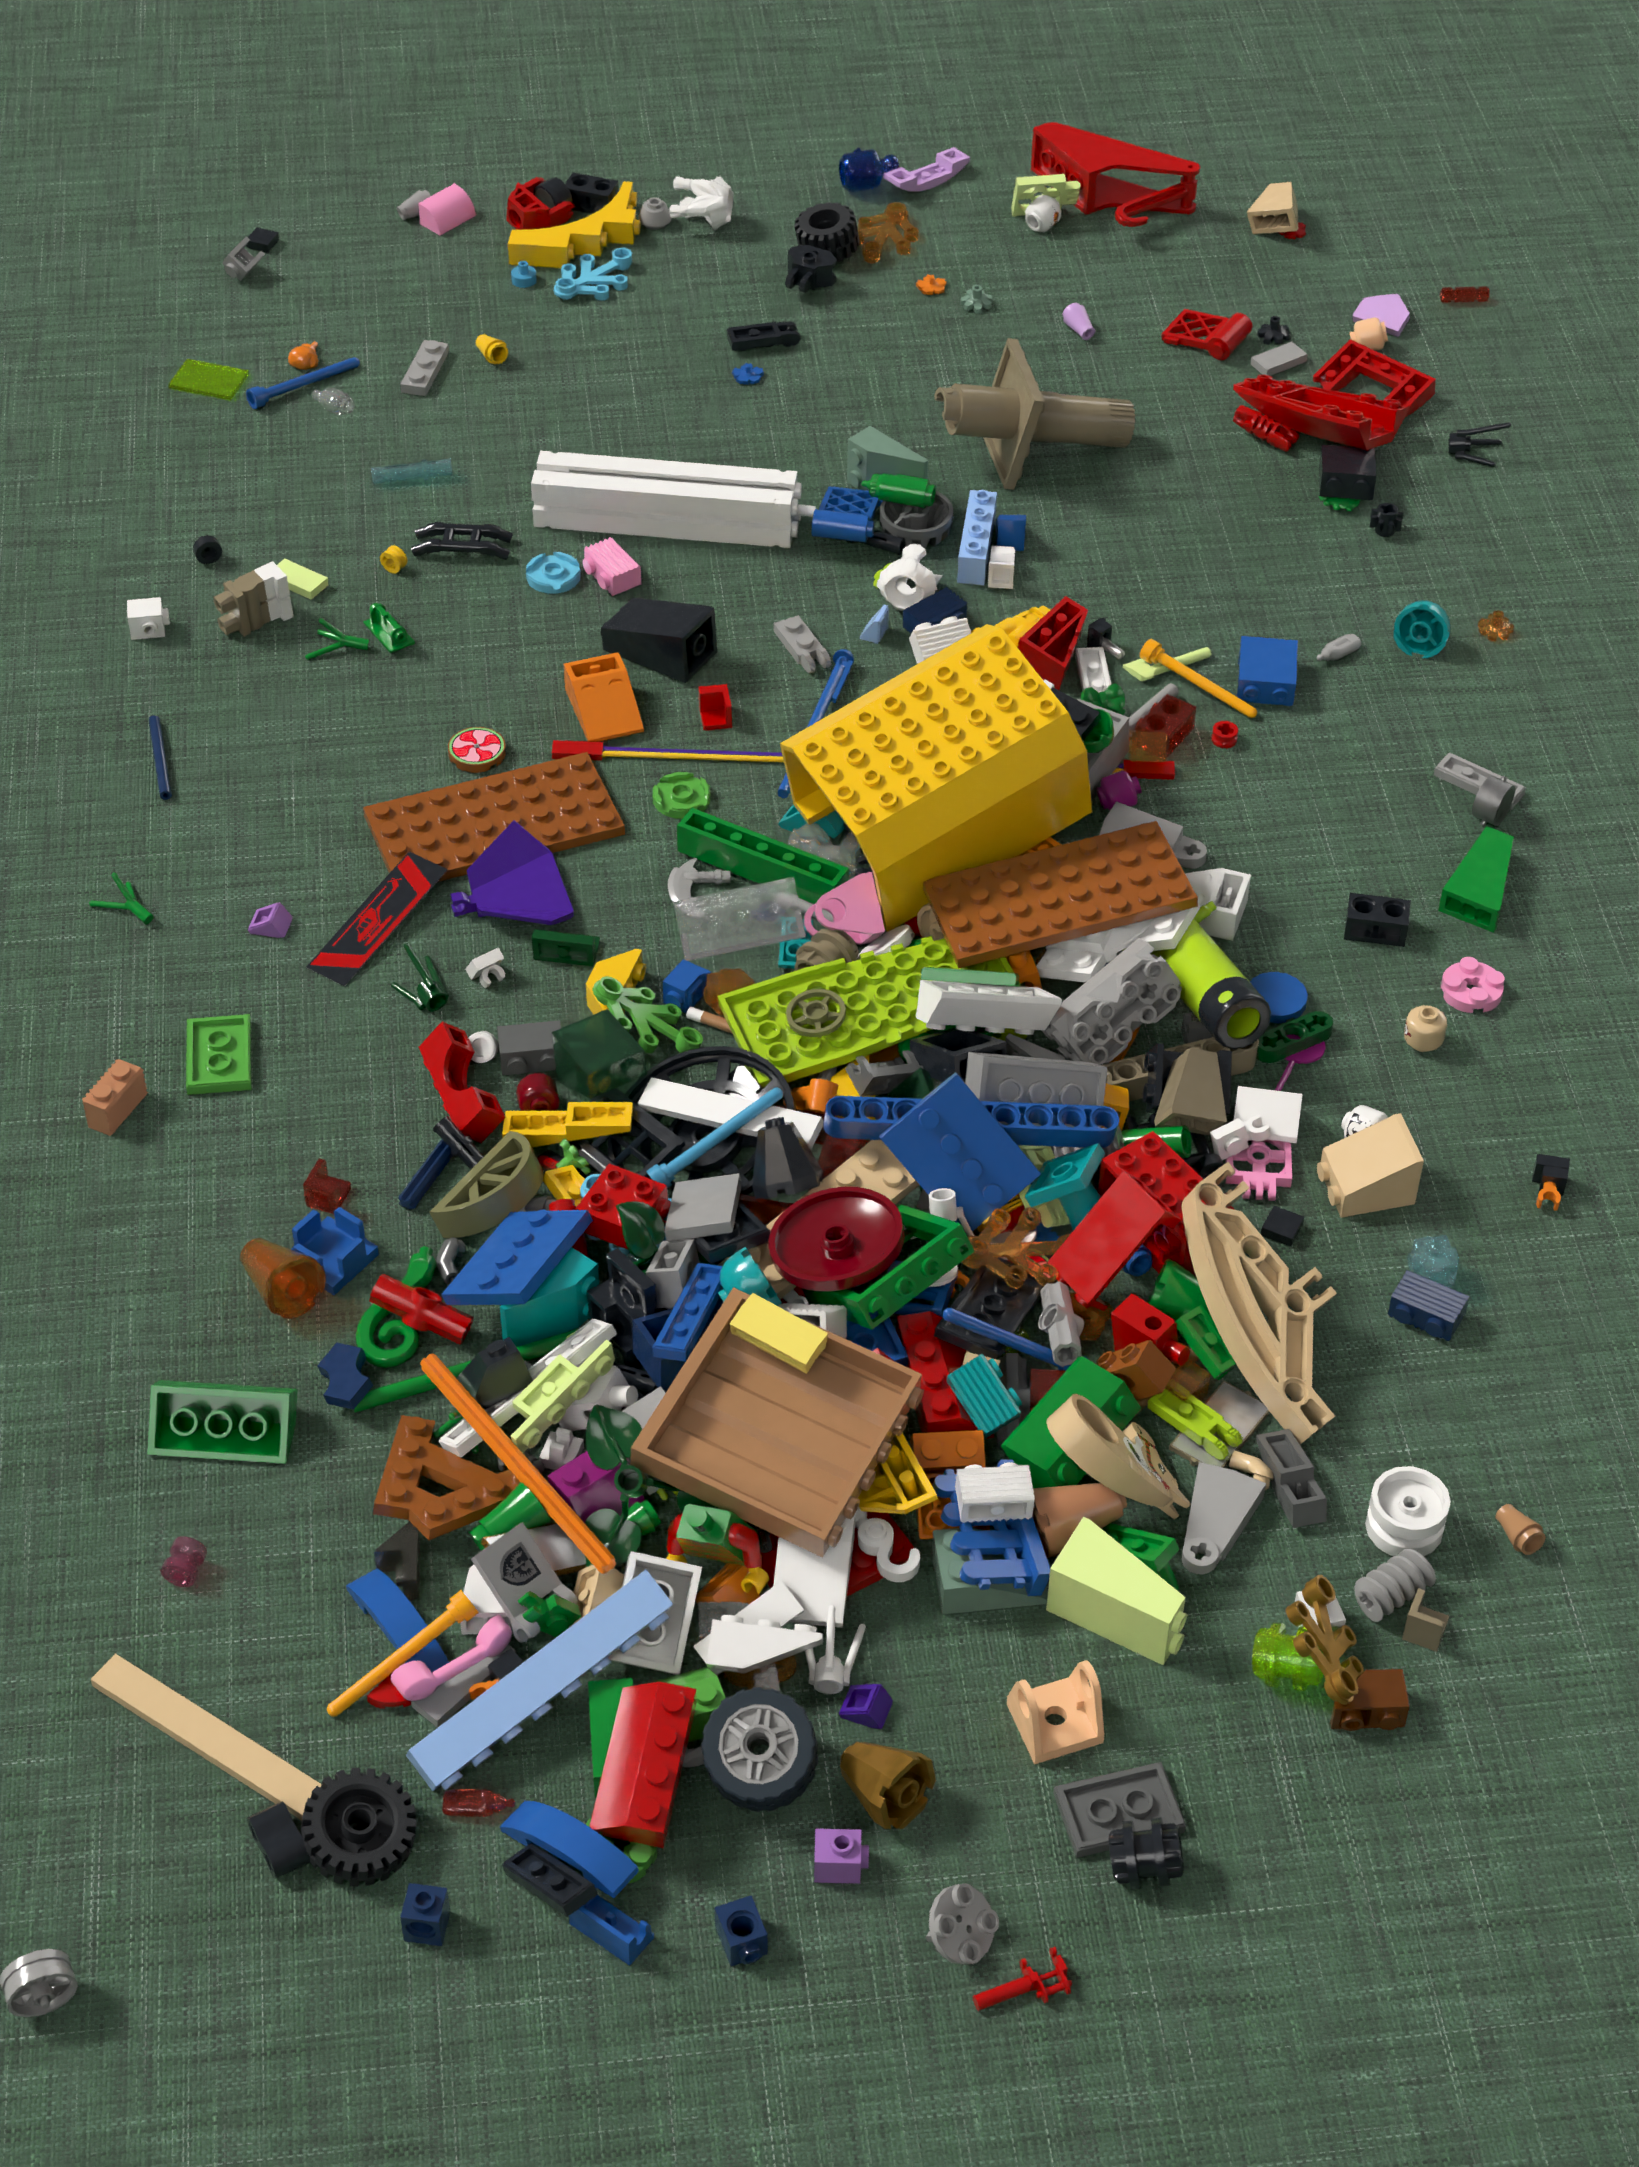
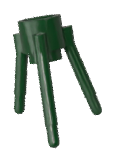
[391,943,449,1012]

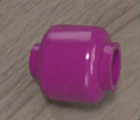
[1096,770,1142,811]

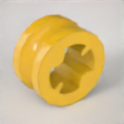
[380,545,408,574]

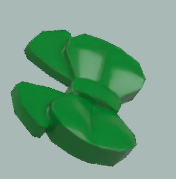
[1080,684,1125,715]

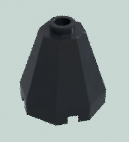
[752,1117,824,1199]

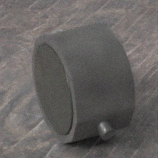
[1472,776,1515,826]

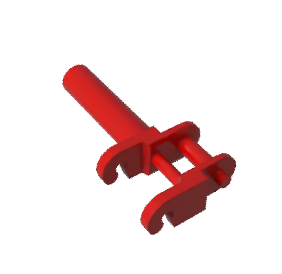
[973,1947,1072,2011]

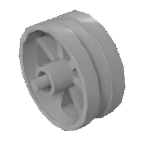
[0,1949,78,2017]

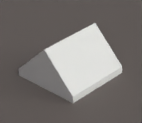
[1234,1086,1302,1143]

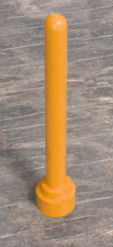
[1139,638,1257,718]
[327,1590,479,1717]

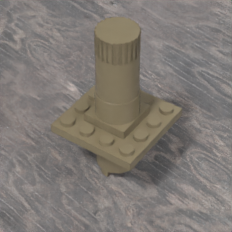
[934,338,1135,490]

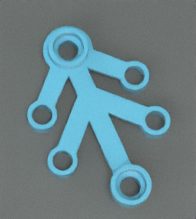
[554,248,632,300]

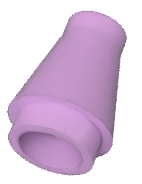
[1063,303,1095,340]

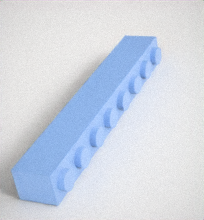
[406,1569,673,1791]

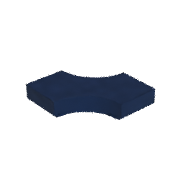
[317,1342,373,1410]

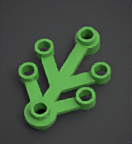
[592,976,703,1054]

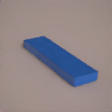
[652,1263,723,1362]

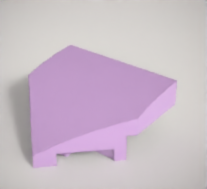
[1352,294,1410,337]

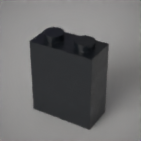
[1319,445,1376,500]

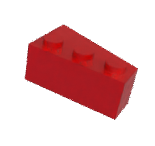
[1017,596,1088,690]

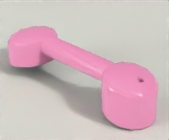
[390,1615,512,1701]

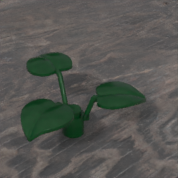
[616,1201,726,1313]
[585,1405,722,1568]

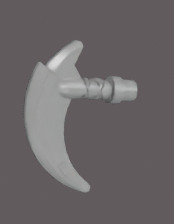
[668,858,731,921]

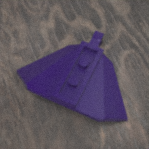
[450,820,574,925]

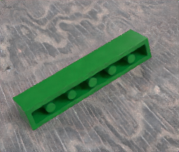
[677,808,849,904]

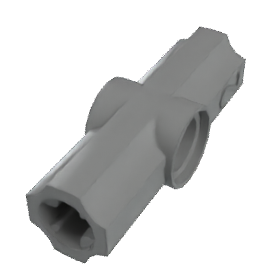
[1038,1281,1084,1367]

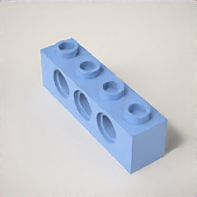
[957,490,997,585]

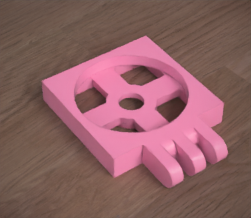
[1225,1140,1292,1201]

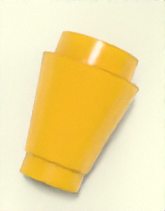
[476,334,508,364]

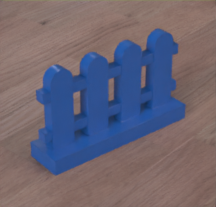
[932,1459,1050,1596]

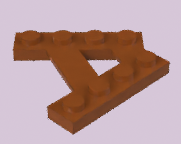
[373,1415,520,1540]

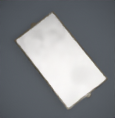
[1169,1380,1270,1468]

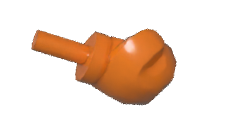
[288,341,319,370]

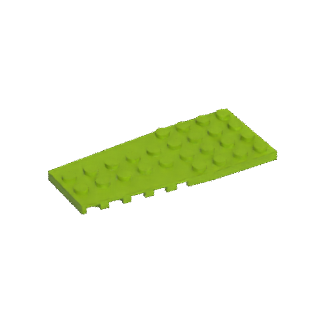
[718,936,1021,1087]

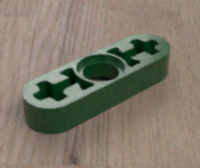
[1256,1011,1334,1063]

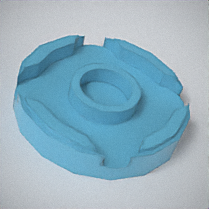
[526,552,581,594]

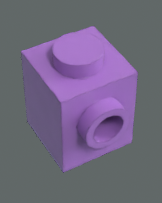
[814,1829,869,1884]

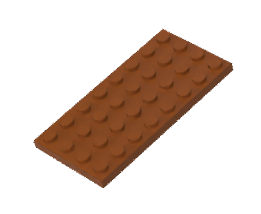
[363,752,625,882]
[923,821,1198,969]

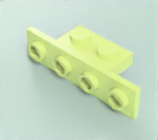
[511,1339,615,1453]

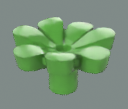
[555,1139,591,1175]

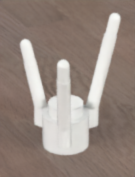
[805,1605,866,1694]

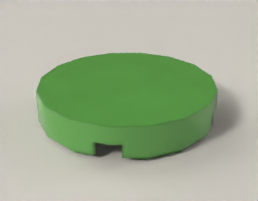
[653,772,710,819]

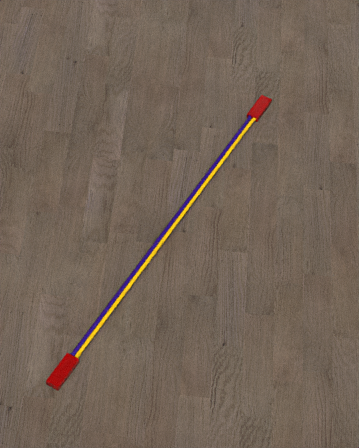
[551,740,1175,780]

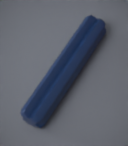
[399,1137,458,1210]

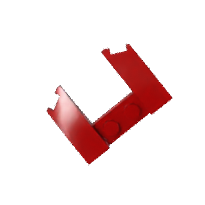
[1313,339,1436,417]

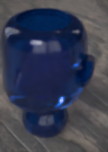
[839,147,899,192]

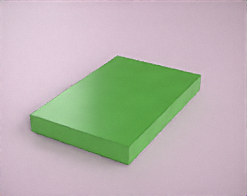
[186,1014,252,1095]

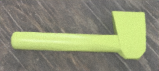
[1123,647,1211,681]

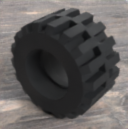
[794,202,860,262]

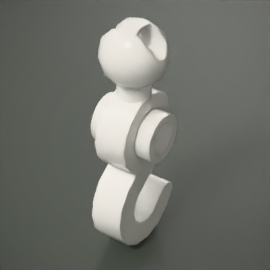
[855,1506,920,1582]

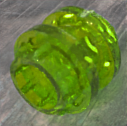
[1252,1622,1326,1691]

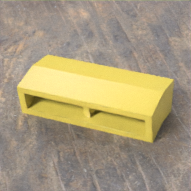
[730,1293,828,1374]

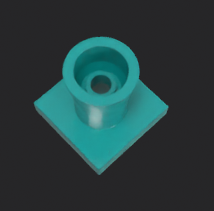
[1025,1143,1105,1231]

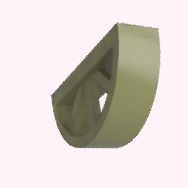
[429,1131,543,1238]

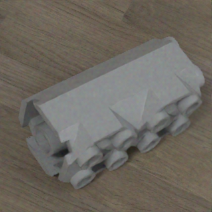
[1042,938,1182,1064]

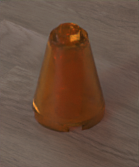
[240,1238,326,1319]

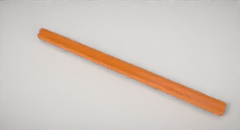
[420,1354,616,1574]

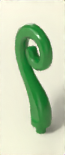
[356,1246,437,1368]

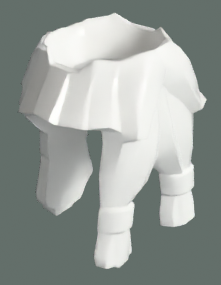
[669,176,734,231]
[877,544,942,611]

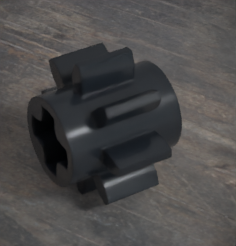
[1369,503,1404,537]

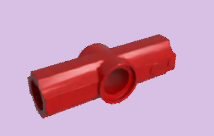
[369,1274,474,1345]

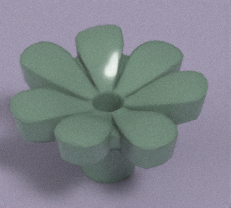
[960,285,993,314]

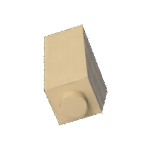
[1247,182,1298,234]

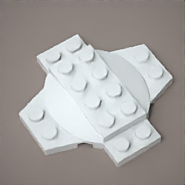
[1036,903,1200,982]

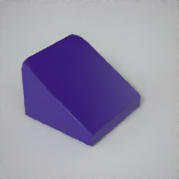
[838,1684,893,1729]

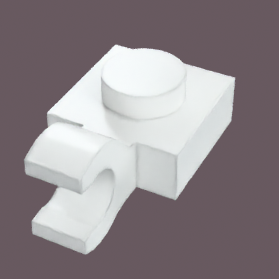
[1210,1114,1271,1160]

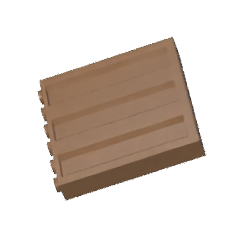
[631,1287,924,1558]

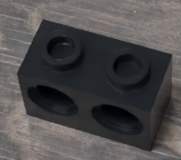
[565,172,619,214]
[1344,893,1411,947]

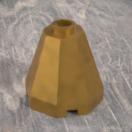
[840,1742,936,1829]

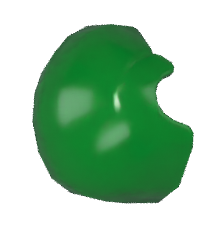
[1083,709,1114,753]

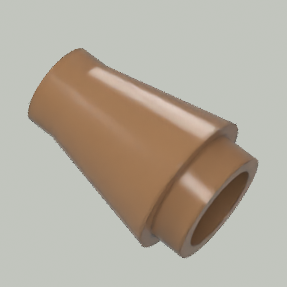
[1496,1504,1546,1555]

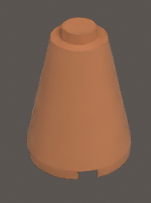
[1032,1483,1127,1558]

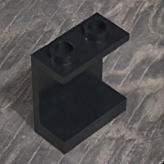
[1142,1043,1232,1116]

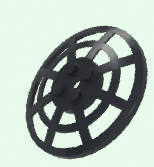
[608,1046,796,1200]

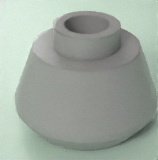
[638,197,672,230]

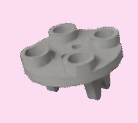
[925,1883,999,1965]

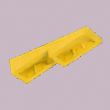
[502,1102,633,1147]

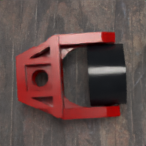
[506,177,574,230]

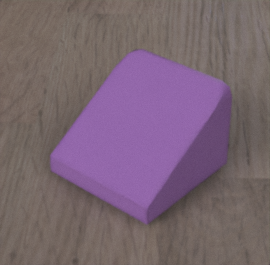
[248,902,292,938]

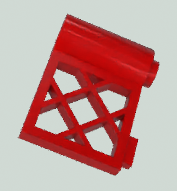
[1162,309,1253,360]

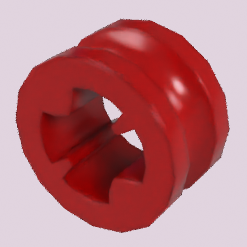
[1212,721,1238,749]

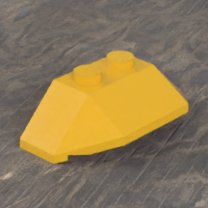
[857,1433,938,1514]

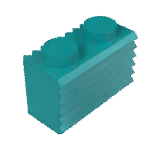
[947,1354,1022,1439]

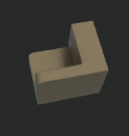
[1402,1588,1450,1652]

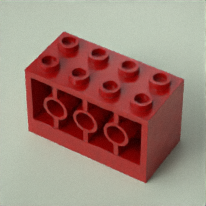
[1098,1131,1235,1276]

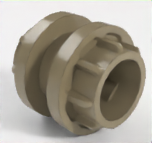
[795,929,859,971]

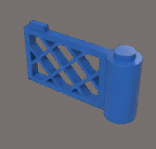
[811,486,882,542]

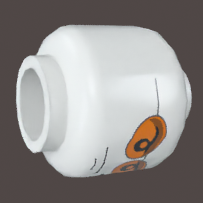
[1025,195,1061,232]

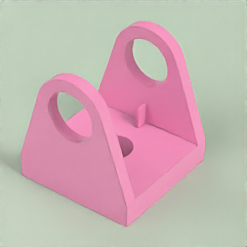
[804,872,885,945]

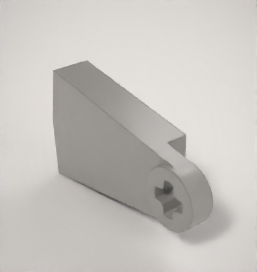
[1099,802,1207,869]
[1182,1462,1266,1574]

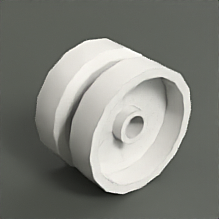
[1365,1466,1451,1556]

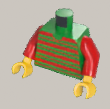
[666,1504,769,1594]

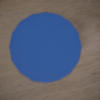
[1250,972,1308,1023]

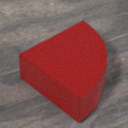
[367,1672,412,1709]

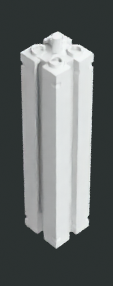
[531,451,816,548]

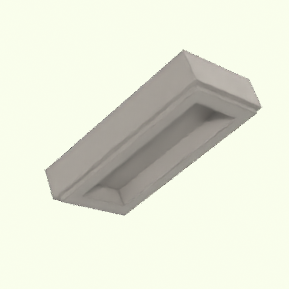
[1250,341,1307,376]

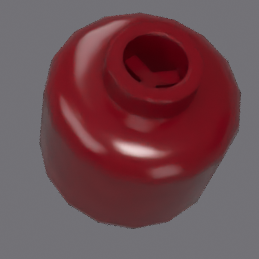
[516,1073,560,1111]

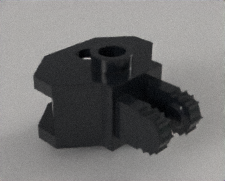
[785,245,837,293]

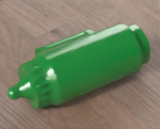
[862,473,936,508]

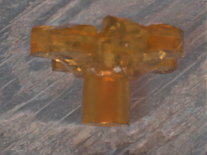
[1478,610,1514,641]

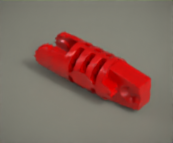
[1233,405,1300,452]

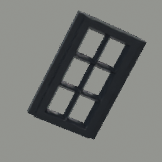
[569,1084,686,1179]

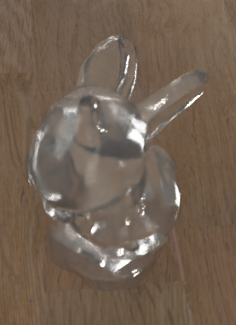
[787,823,861,878]

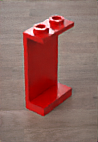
[1047,1171,1181,1311]

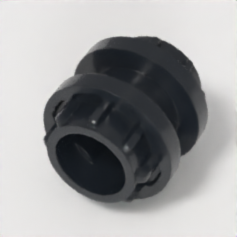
[1109,1817,1184,1890]

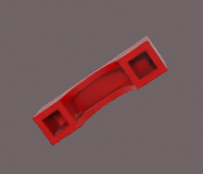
[418,1022,506,1143]

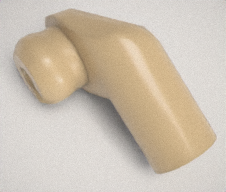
[1229,1450,1274,1490]

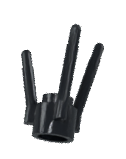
[1448,422,1511,467]

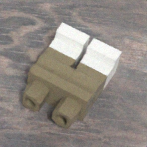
[213,561,294,636]

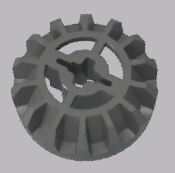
[880,491,953,548]

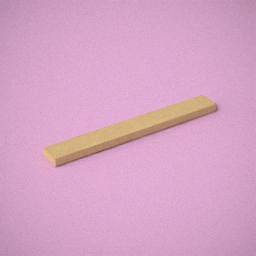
[91,1653,322,1821]

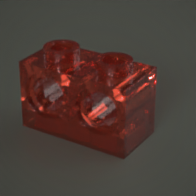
[1134,694,1197,760]

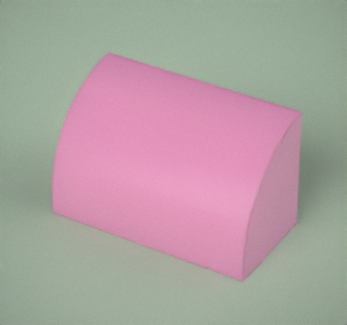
[418,184,476,236]

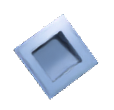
[860,605,889,644]

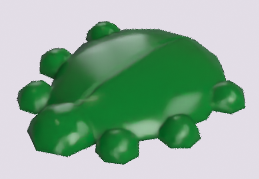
[1319,496,1360,512]

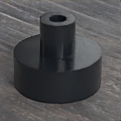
[193,535,222,564]

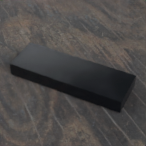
[502,1843,598,1917]

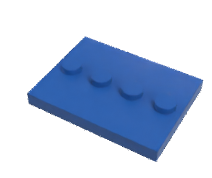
[879,1072,1041,1235]
[441,1210,593,1305]

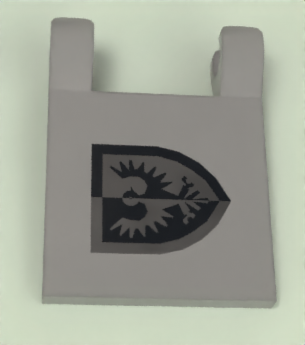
[471,1522,578,1643]

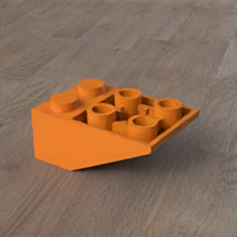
[564,652,644,742]
[910,1430,990,1540]

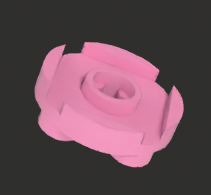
[1441,957,1505,1013]

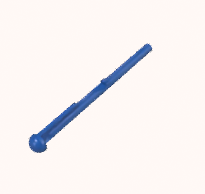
[777,649,854,798]

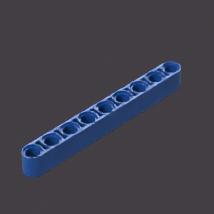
[823,1096,1119,1148]

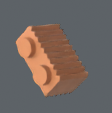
[82,1059,148,1136]

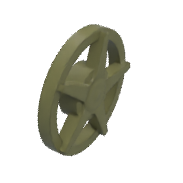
[786,989,846,1038]

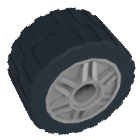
[701,1687,818,1812]

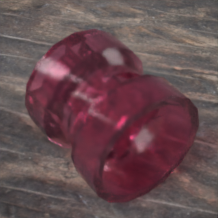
[160,1536,207,1587]

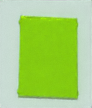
[168,359,249,401]

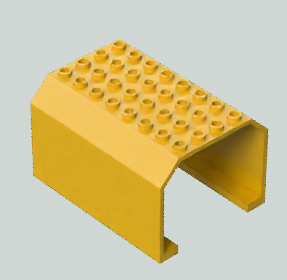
[780,624,1092,932]

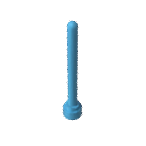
[646,1087,783,1188]

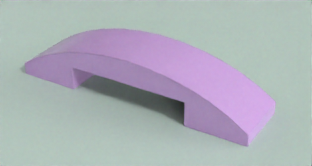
[883,147,970,192]

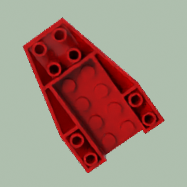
[1233,374,1409,450]

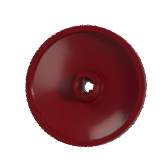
[769,1187,905,1291]

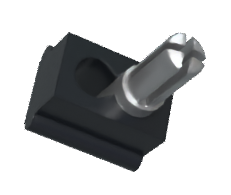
[1087,618,1125,659]

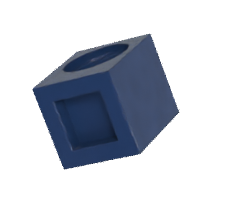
[400,1883,450,1946]
[715,1895,768,1966]

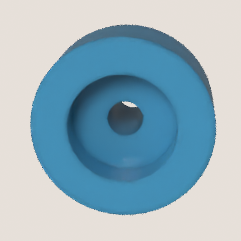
[511,261,537,288]

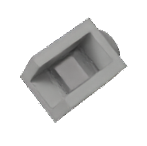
[222,237,265,281]

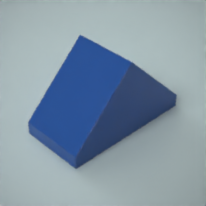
[995,515,1026,551]

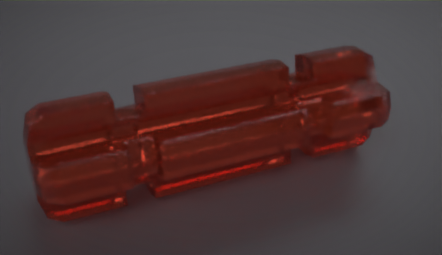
[1440,286,1490,303]

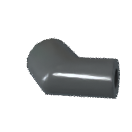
[435,1237,466,1284]

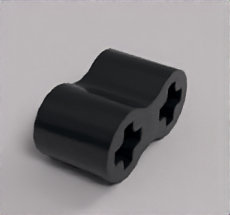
[247,1801,310,1879]

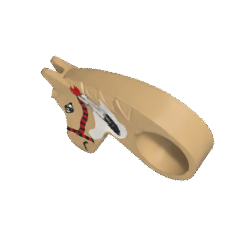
[1046,1394,1191,1519]

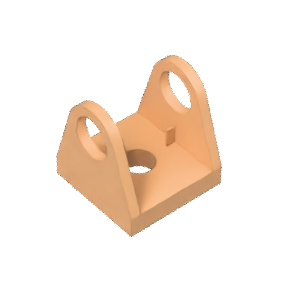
[1007,1660,1104,1764]

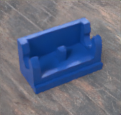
[569,1887,654,1966]

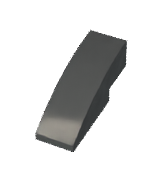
[1256,1429,1327,1528]

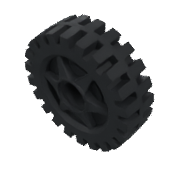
[301,1767,416,1886]

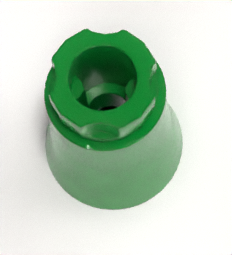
[468,1482,551,1551]

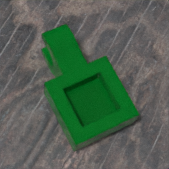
[518,1592,582,1637]

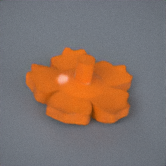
[916,274,947,295]

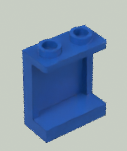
[1237,636,1298,706]

